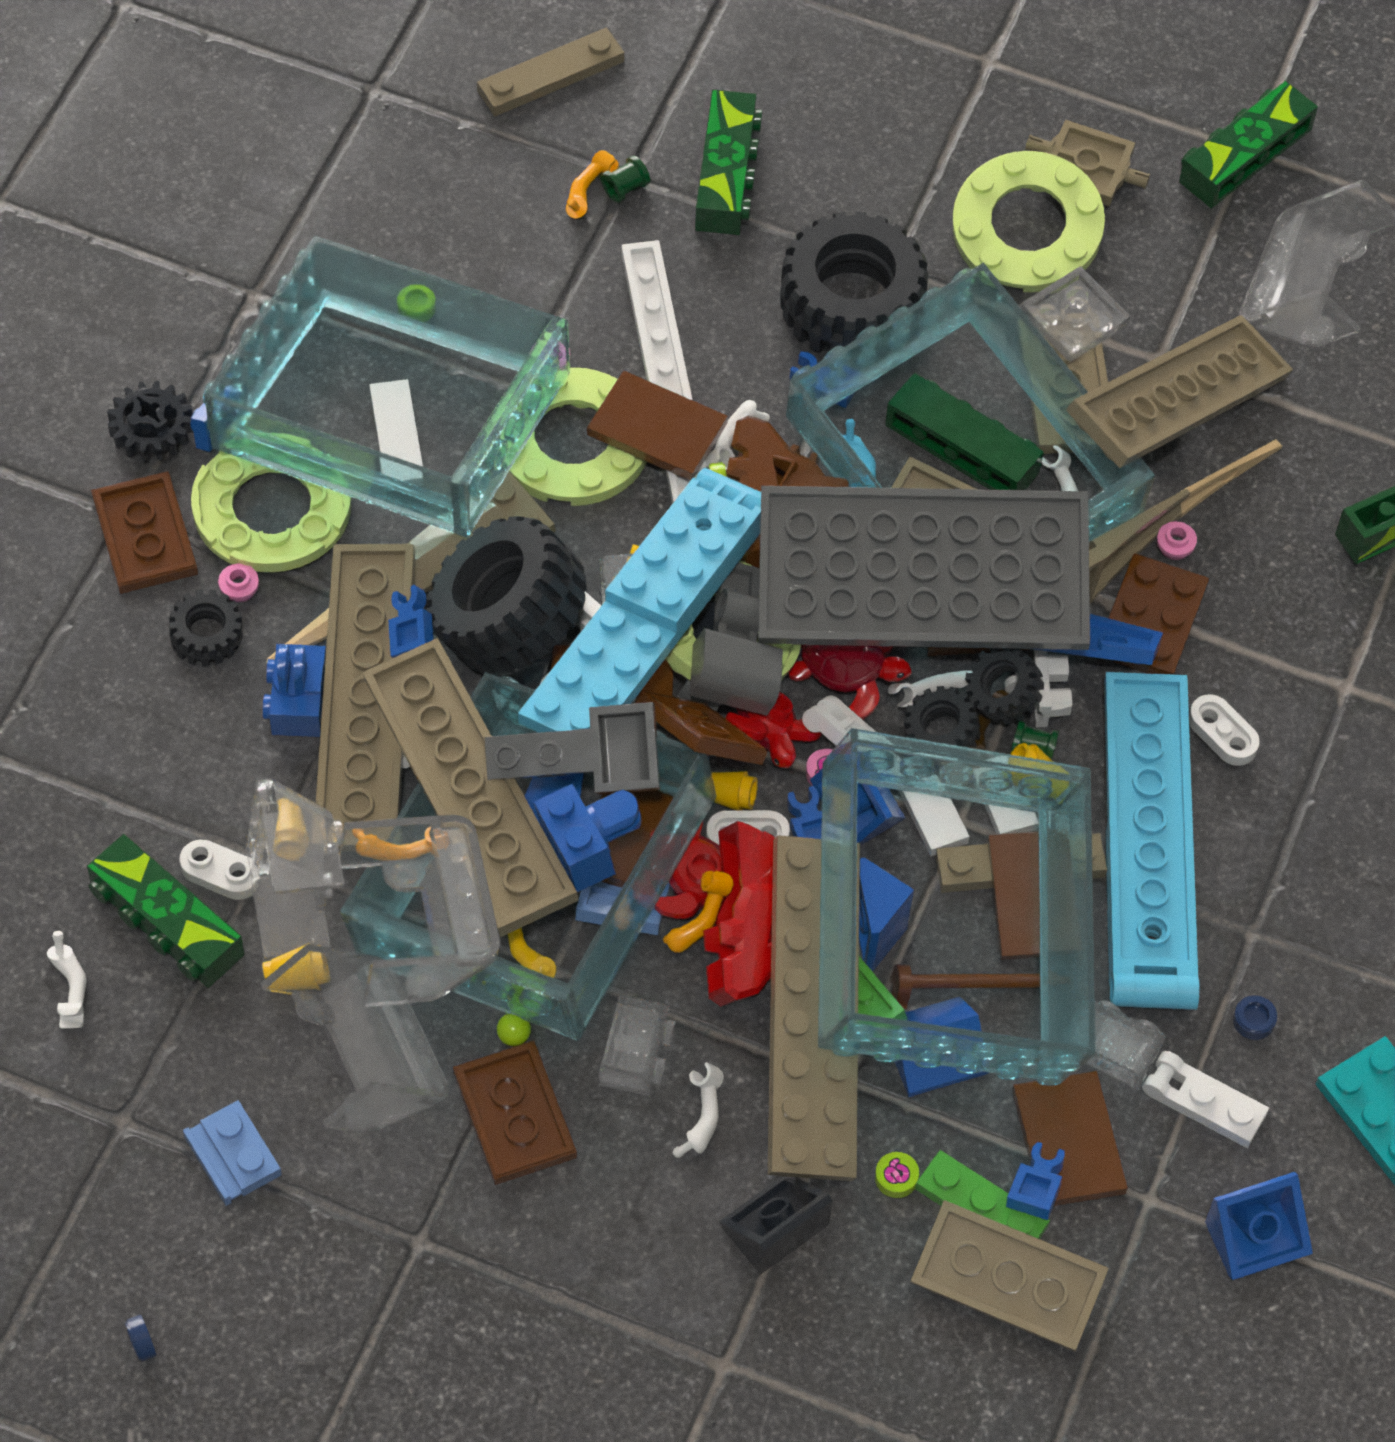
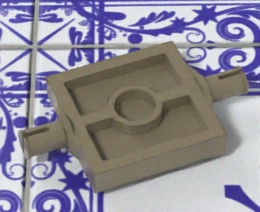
[1025,120,1151,207]

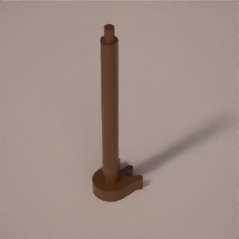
[890,964,1075,1009]

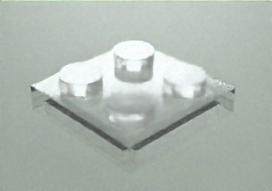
[1020,266,1130,362]

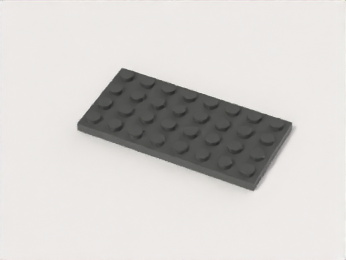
[758,486,1090,650]

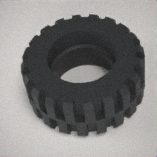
[780,211,929,361]
[427,516,587,675]

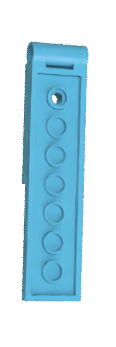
[518,468,761,733]
[1104,672,1199,1010]

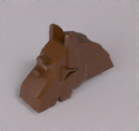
[726,416,849,568]

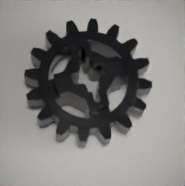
[107,381,193,461]

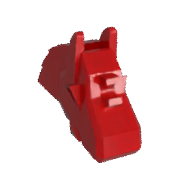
[703,821,775,1007]

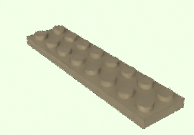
[1066,315,1293,468]
[313,544,416,848]
[362,638,579,937]
[768,835,860,1181]

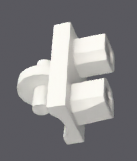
[1004,649,1072,727]

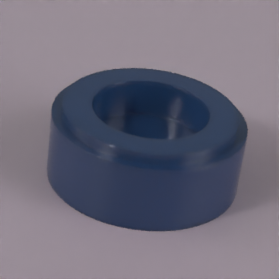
[1233,995,1277,1040]
[125,1314,157,1362]

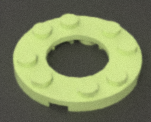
[953,151,1105,292]
[495,368,647,506]
[191,431,352,572]

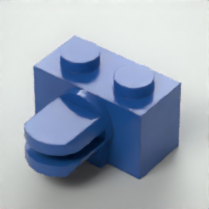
[263,644,326,737]
[534,784,641,892]

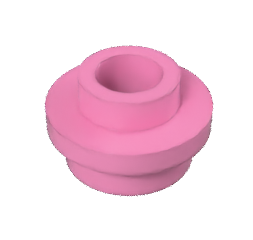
[1157,521,1197,560]
[218,563,259,603]

